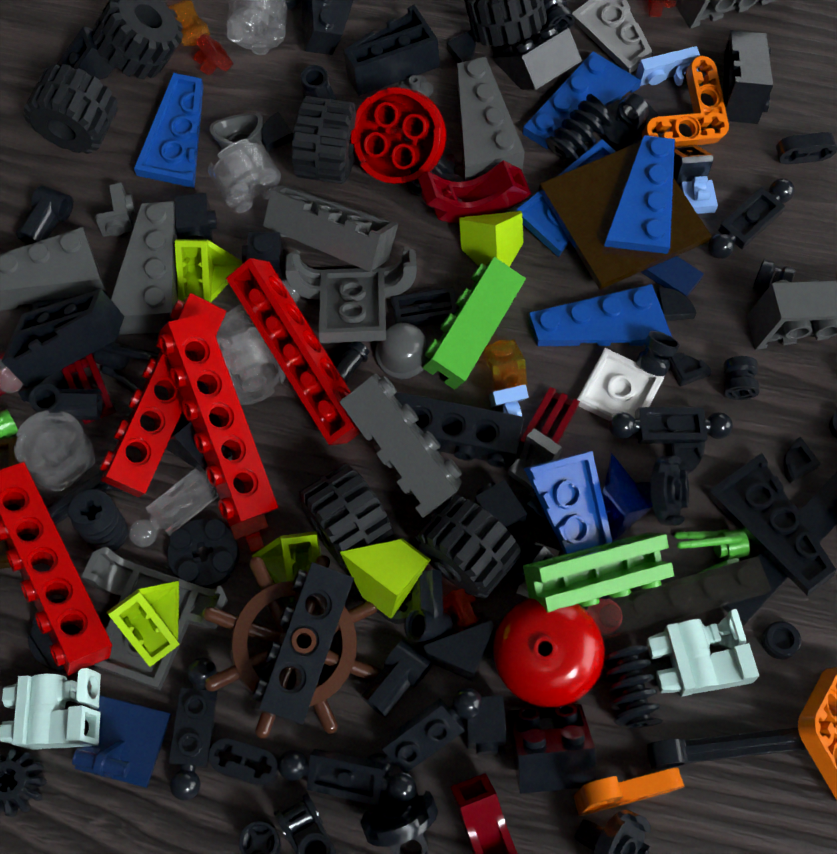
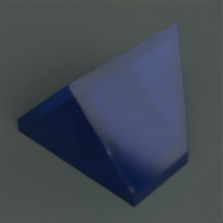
[602,453,653,540]

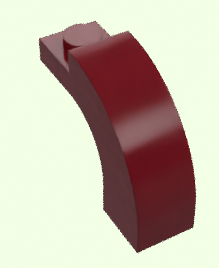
[418,160,531,223]
[450,773,518,854]

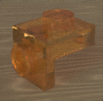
[168,0,210,46]
[483,339,527,391]

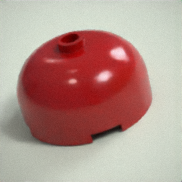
[351,87,446,184]
[493,598,605,707]

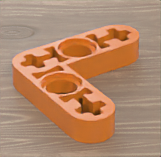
[642,56,729,147]
[798,667,837,800]
[573,767,684,816]

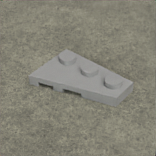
[573,0,652,74]

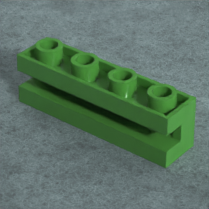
[422,257,526,390]
[523,532,674,612]

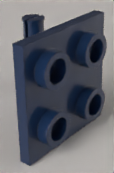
[72,695,171,788]

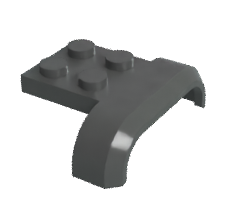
[285,246,417,343]
[81,547,228,690]

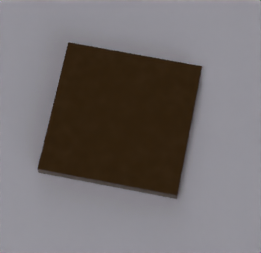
[538,141,712,290]

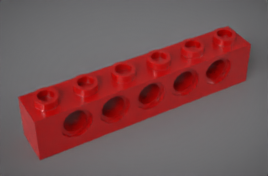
[226,258,361,445]
[99,293,227,497]
[158,312,279,526]
[0,462,112,676]

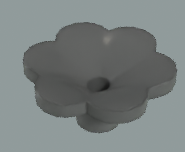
[398,75,434,98]

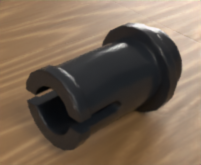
[335,342,370,383]

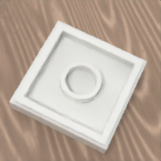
[577,348,665,434]

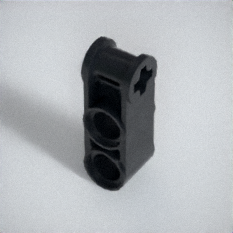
[274,793,337,854]

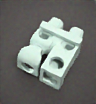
[646,609,759,697]
[0,668,101,750]

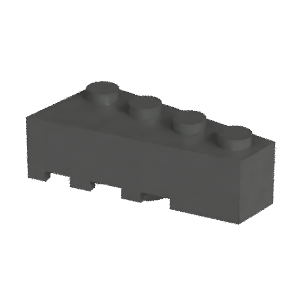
[263,185,398,272]

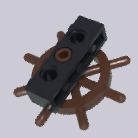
[203,555,381,738]

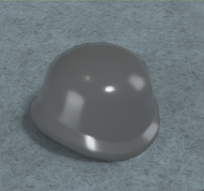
[210,112,263,158]
[375,323,431,380]

